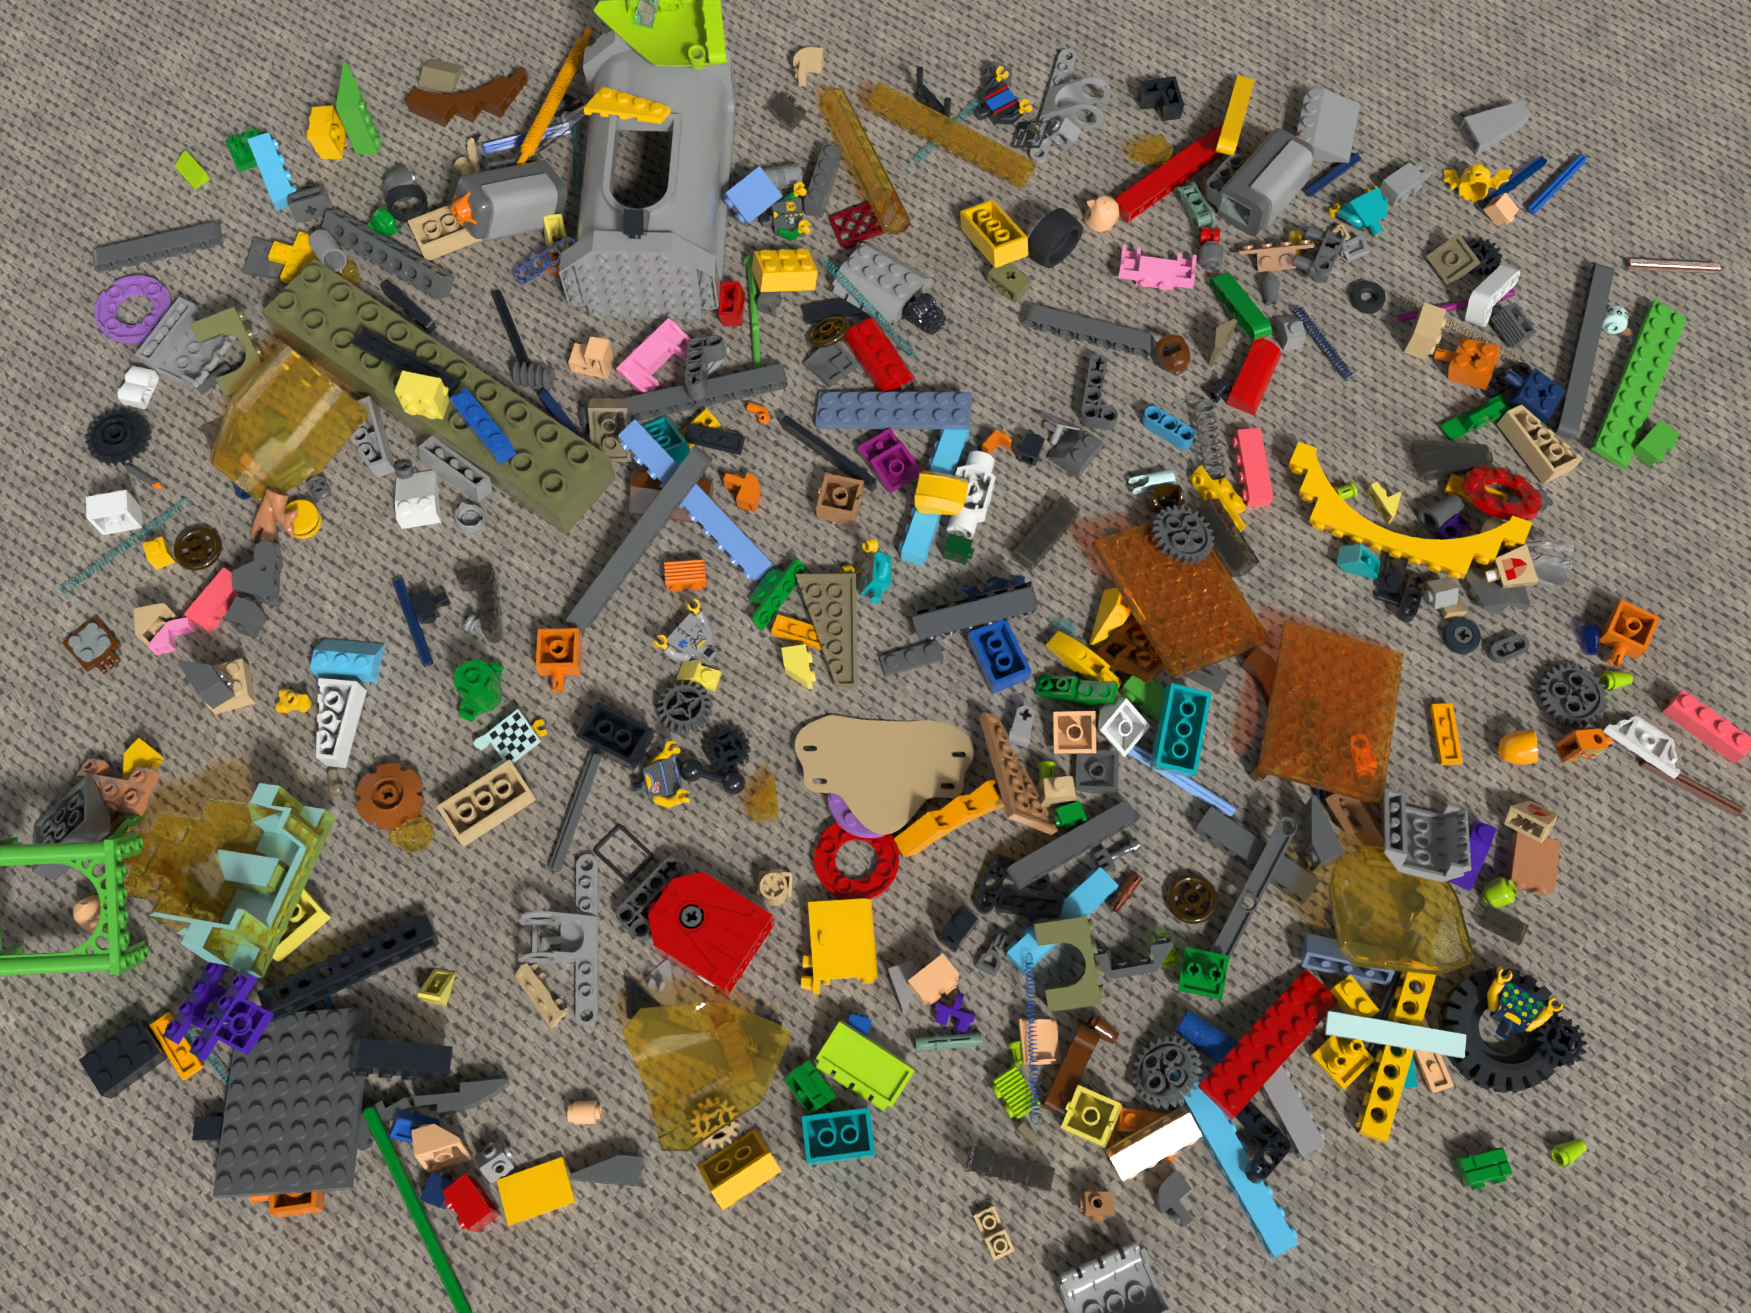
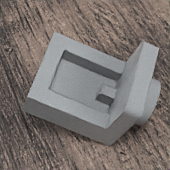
[1340,234,1370,261]

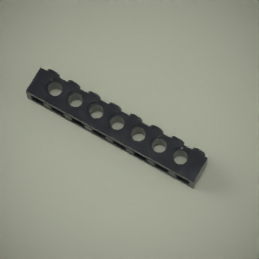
[257,914,440,1023]

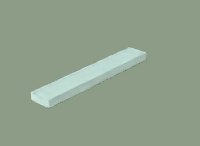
[1325,1011,1466,1058]

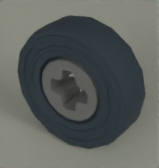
[1443,618,1481,654]

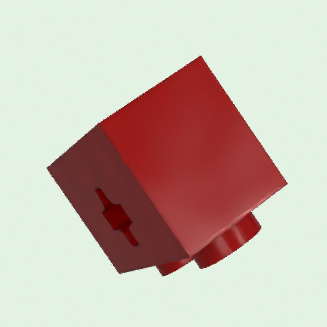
[718,281,745,327]

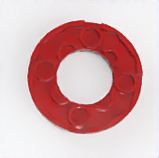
[1462,467,1543,521]
[814,823,899,900]

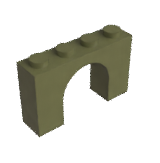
[189,307,272,397]
[1034,914,1105,1012]

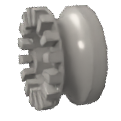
[463,615,483,635]

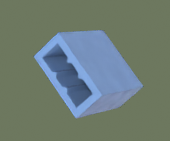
[723,166,782,226]

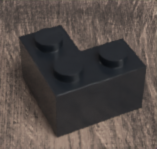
[1138,76,1184,121]

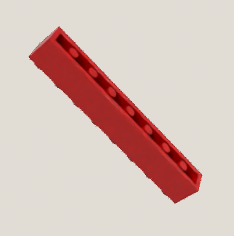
[1114,123,1224,223]

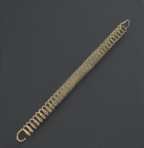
[1397,293,1521,363]

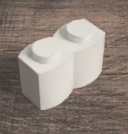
[118,366,159,409]

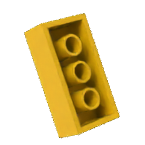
[960,199,1028,268]

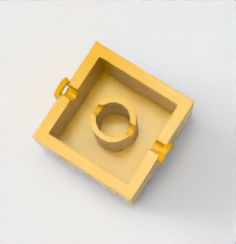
[306,106,347,159]

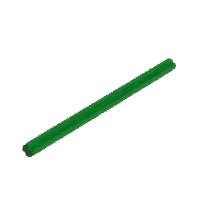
[362,1106,473,1313]

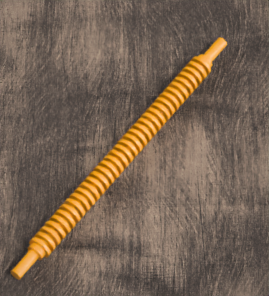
[516,28,592,165]

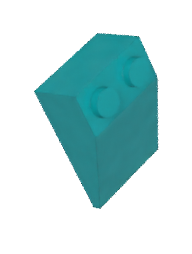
[641,415,690,466]

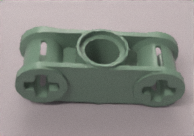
[1174,181,1215,230]

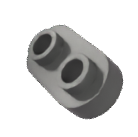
[1489,634,1529,663]

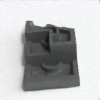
[1464,569,1531,614]

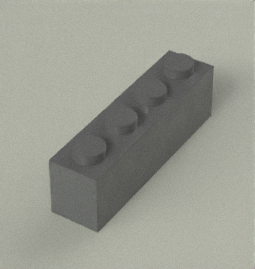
[804,143,841,218]

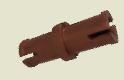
[1107,871,1143,913]

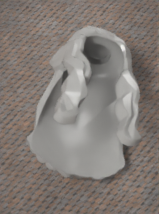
[1504,540,1574,588]

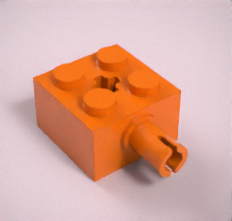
[1434,337,1501,390]
[1598,599,1660,667]
[536,628,583,694]
[250,1191,325,1218]

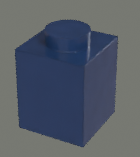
[420,1171,454,1210]

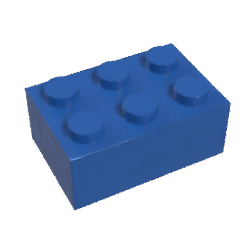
[967,619,1031,694]

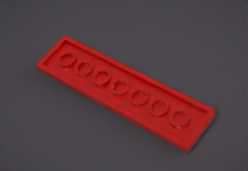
[1197,969,1338,1120]

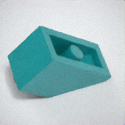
[1337,544,1381,580]

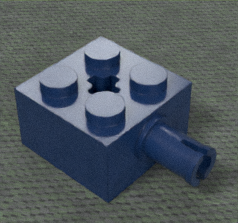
[1502,368,1566,424]

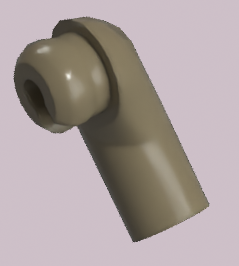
[328,770,344,796]

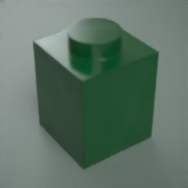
[943,533,975,565]

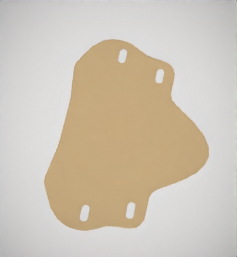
[795,715,974,835]

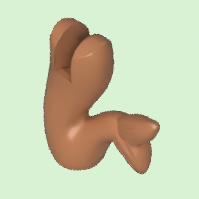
[250,488,298,542]

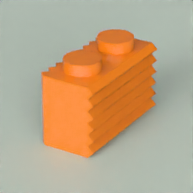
[664,559,707,592]

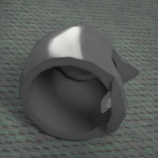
[383,166,417,202]

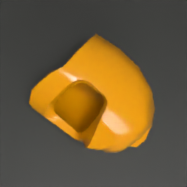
[1497,729,1538,765]

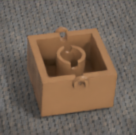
[816,473,864,526]

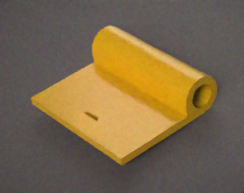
[808,899,878,984]

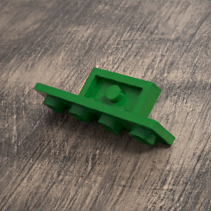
[1440,393,1511,442]
[748,558,807,631]

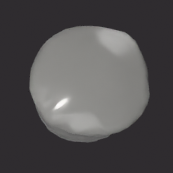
[454,502,486,535]

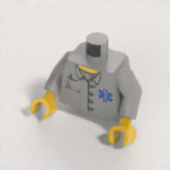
[652,599,716,662]

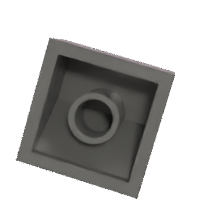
[1046,430,1103,479]
[178,660,235,709]

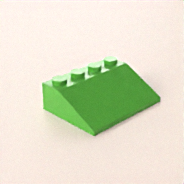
[336,62,382,155]

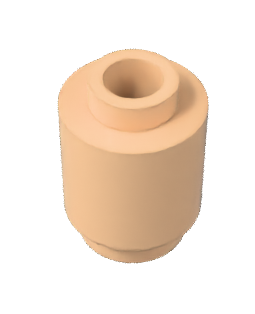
[567,1101,602,1125]

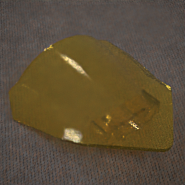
[622,1002,791,1152]

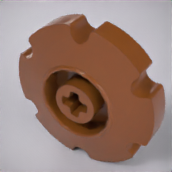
[355,763,425,831]

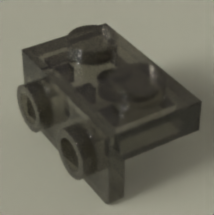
[767,91,809,132]

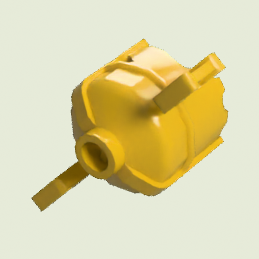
[1443,164,1512,203]

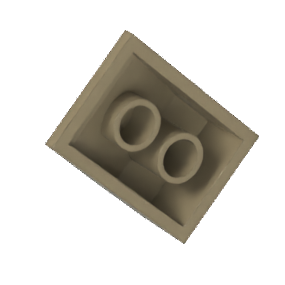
[588,398,632,462]

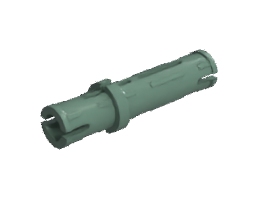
[915,1032,983,1052]

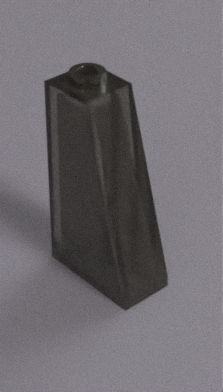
[1408,440,1493,483]

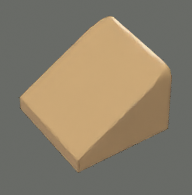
[1440,598,1467,619]

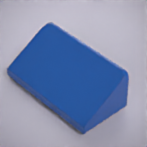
[389,1110,441,1143]

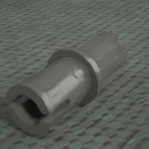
[196,363,232,394]

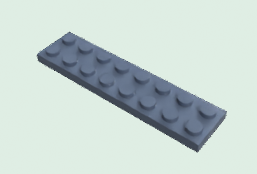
[815,392,972,430]

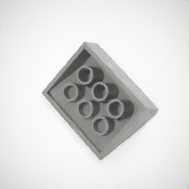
[1296,88,1360,163]

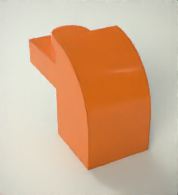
[723,472,761,513]

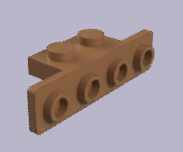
[1238,239,1315,272]
[1325,769,1384,851]

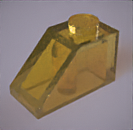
[1129,133,1173,167]
[748,775,779,823]

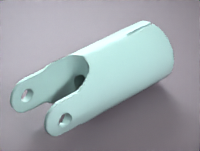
[1128,469,1176,494]

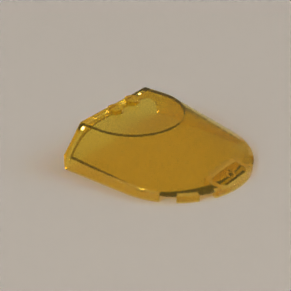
[1328,845,1474,975]

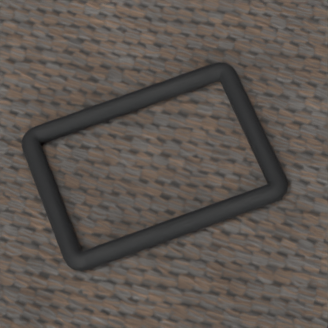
[593,824,654,883]

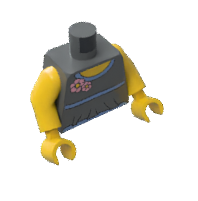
[633,741,690,808]

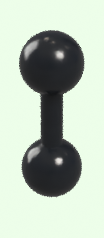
[680,758,745,795]

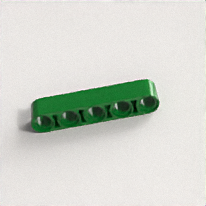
[1209,272,1272,341]

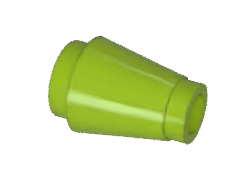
[1599,671,1633,691]
[1551,1138,1587,1167]

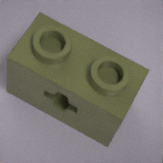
[987,263,1031,303]

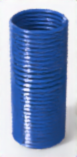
[1174,1009,1238,1063]

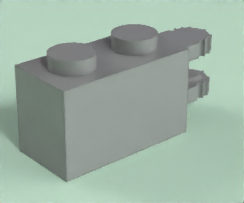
[1380,162,1432,205]

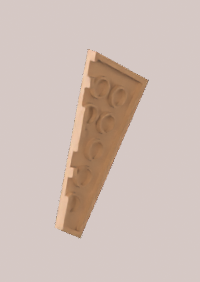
[979,712,1058,835]

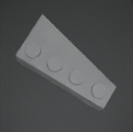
[333,396,395,478]

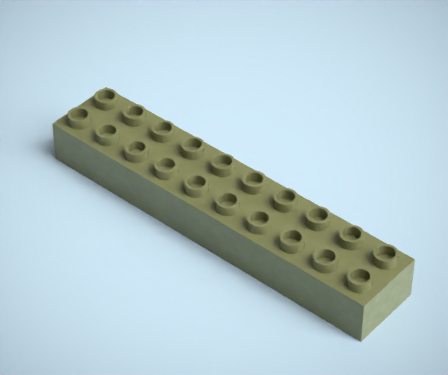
[262,259,616,535]

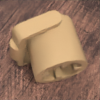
[757,868,793,906]

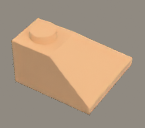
[411,1124,472,1173]

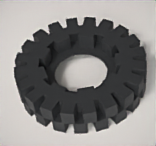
[1438,968,1567,1093]

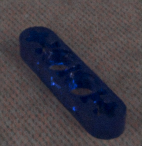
[514,236,576,284]

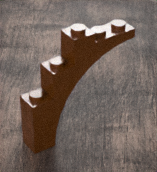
[1241,647,1307,782]

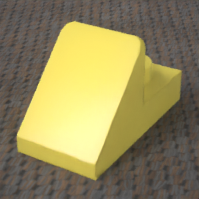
[1366,481,1401,524]
[676,660,722,692]

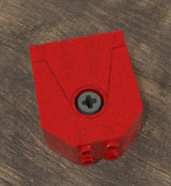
[648,872,775,997]

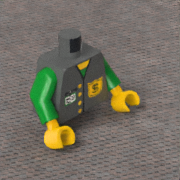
[762,182,811,241]

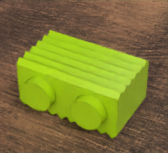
[991,1065,1040,1121]

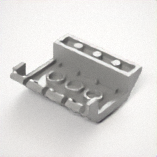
[832,243,933,326]
[134,297,236,390]
[1383,788,1472,882]
[1057,1241,1173,1313]

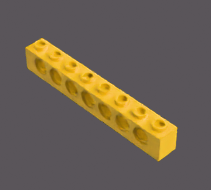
[1356,961,1437,1144]

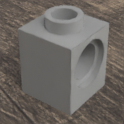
[1049,117,1082,150]

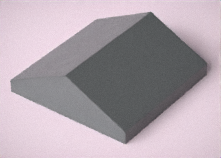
[1075,750,1119,794]

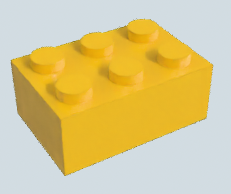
[752,249,818,292]

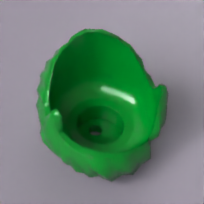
[367,205,402,236]

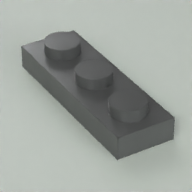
[879,640,944,677]

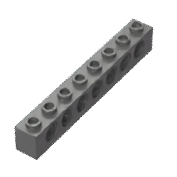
[321,209,455,300]

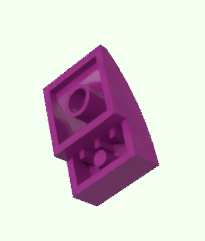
[857,428,922,494]

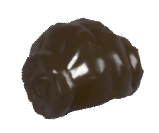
[1145,483,1185,514]

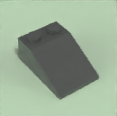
[1302,795,1345,872]

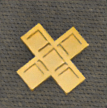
[268,231,321,283]

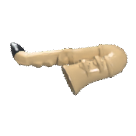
[453,134,482,176]

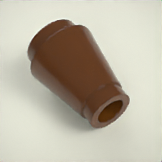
[1085,1014,1119,1044]

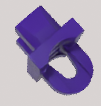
[935,992,976,1032]

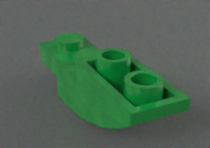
[1035,675,1119,707]

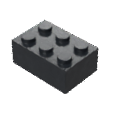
[576,701,654,772]
[79,1018,169,1099]

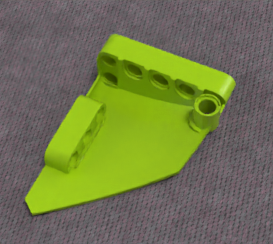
[593,0,727,70]

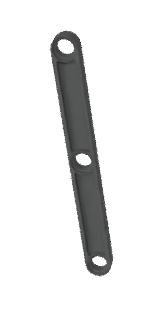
[1210,817,1297,960]

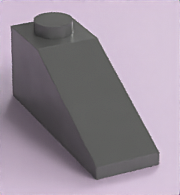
[570,1151,644,1187]

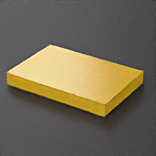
[496,1157,576,1226]

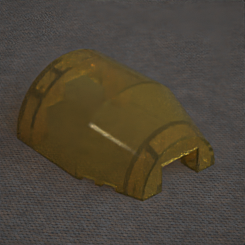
[209,341,370,503]

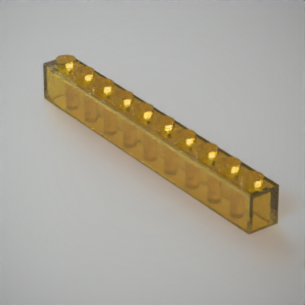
[868,82,1037,189]
[819,86,910,235]

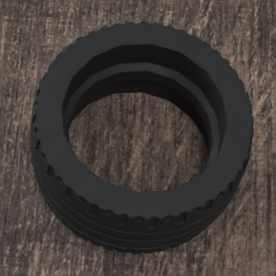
[1028,208,1083,268]

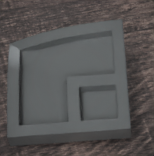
[243,238,285,279]
[803,342,858,388]

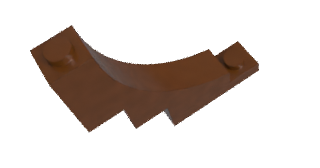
[405,67,529,127]

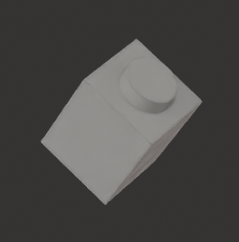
[1424,577,1459,609]

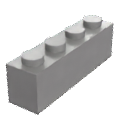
[418,436,492,503]
[1260,1065,1326,1159]

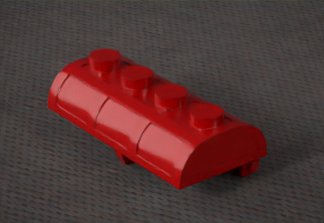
[844,318,915,392]

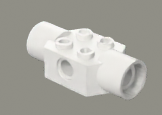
[947,451,996,539]

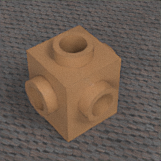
[1079,1187,1114,1222]

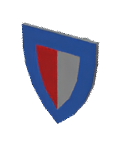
[1040,410,1083,445]

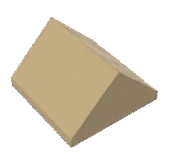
[134,603,179,648]

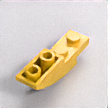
[1045,631,1123,688]

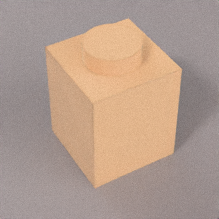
[1483,193,1519,226]

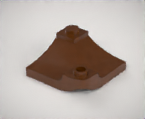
[1097,616,1179,683]

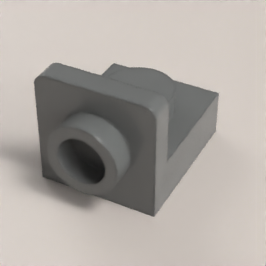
[983,61,1012,86]

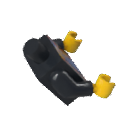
[976,66,1032,125]

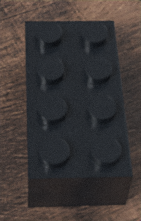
[349,1038,453,1083]

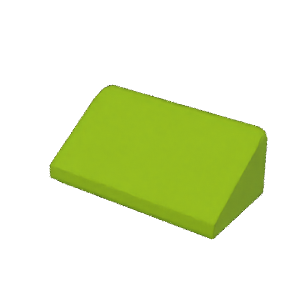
[174,150,210,189]

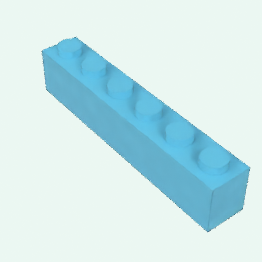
[1006,867,1119,976]

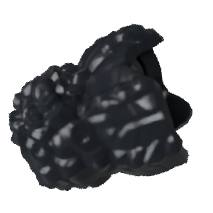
[906,293,946,335]

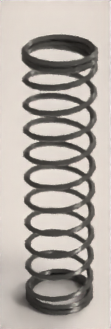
[1193,399,1226,479]

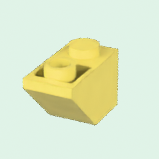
[781,644,816,689]

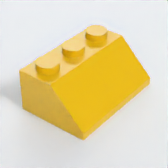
[697,1128,781,1210]

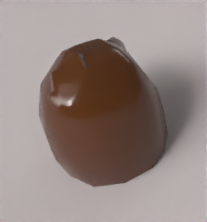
[1155,334,1191,376]

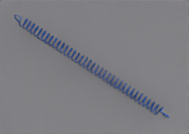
[1025,953,1040,1125]

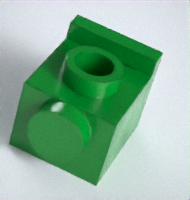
[1052,801,1087,830]

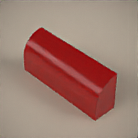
[1226,338,1281,416]

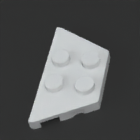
[1603,716,1680,779]

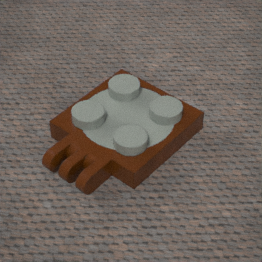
[62,617,121,675]

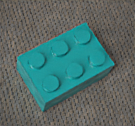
[802,1108,875,1166]

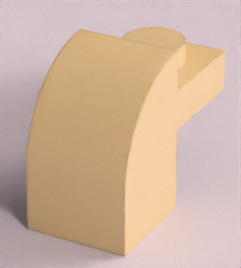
[793,47,824,86]

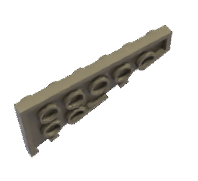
[796,573,858,690]

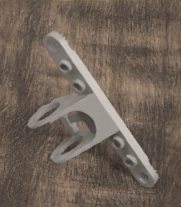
[1029,49,1111,164]
[518,854,599,1027]

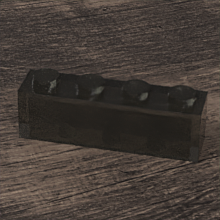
[1012,496,1080,572]
[1192,498,1260,577]

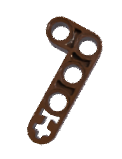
[1042,1024,1101,1118]

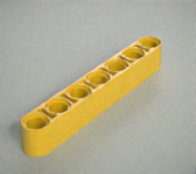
[1216,75,1255,156]

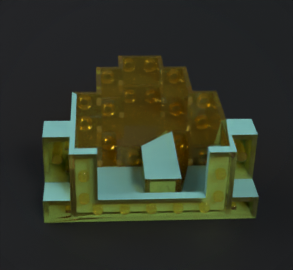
[123,783,336,978]

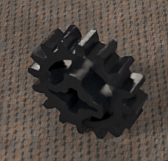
[1466,237,1502,276]
[705,727,751,773]
[1534,1016,1587,1067]

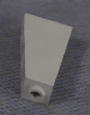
[1459,100,1531,156]

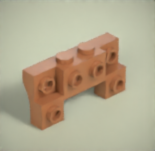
[77,758,160,816]

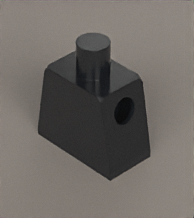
[938,906,980,953]

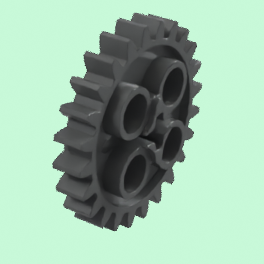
[1150,505,1215,565]
[1537,663,1608,729]
[1132,1036,1203,1109]

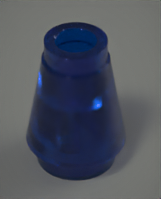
[1579,625,1601,655]

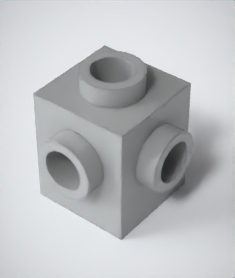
[474,1141,514,1184]

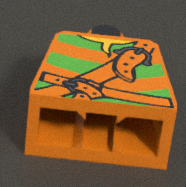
[1556,729,1613,763]

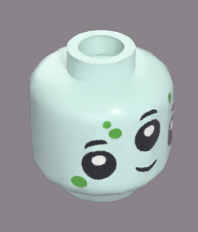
[1602,306,1628,334]

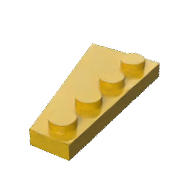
[584,86,671,124]

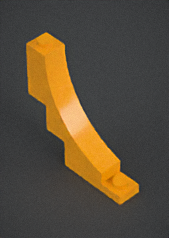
[894,780,1005,857]

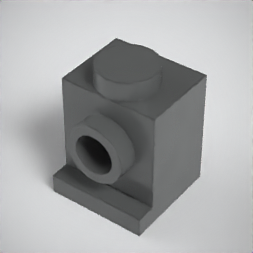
[757,291,782,317]

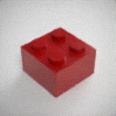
[442,1173,500,1232]

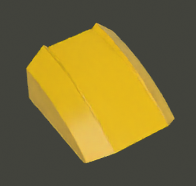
[915,471,969,515]

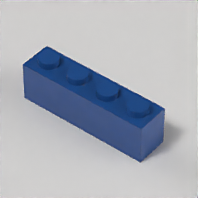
[449,388,516,466]

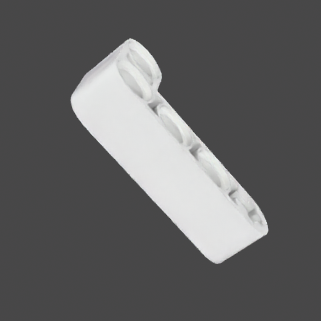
[1465,265,1520,327]

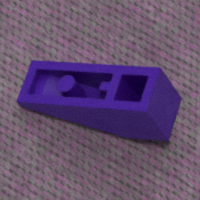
[1449,820,1497,891]

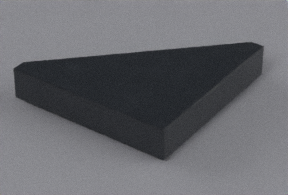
[549,88,584,117]
[627,977,669,1019]

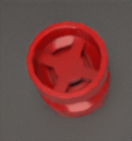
[1199,227,1220,246]

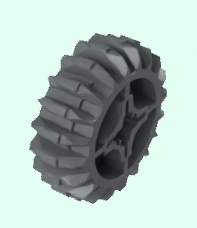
[657,680,713,735]

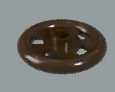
[808,315,850,348]
[174,527,222,571]
[1166,873,1218,924]

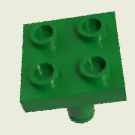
[225,128,262,172]
[1177,947,1229,1000]

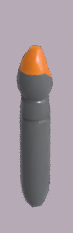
[125,464,162,490]

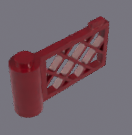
[829,191,910,250]

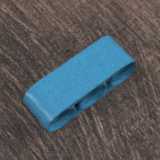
[1142,406,1195,450]

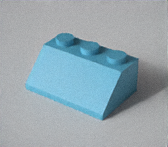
[310,639,385,683]

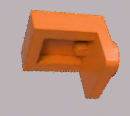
[981,429,1012,455]

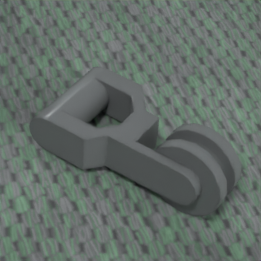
[976,931,1008,977]

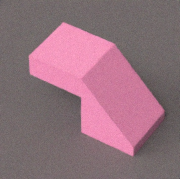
[148,617,195,655]

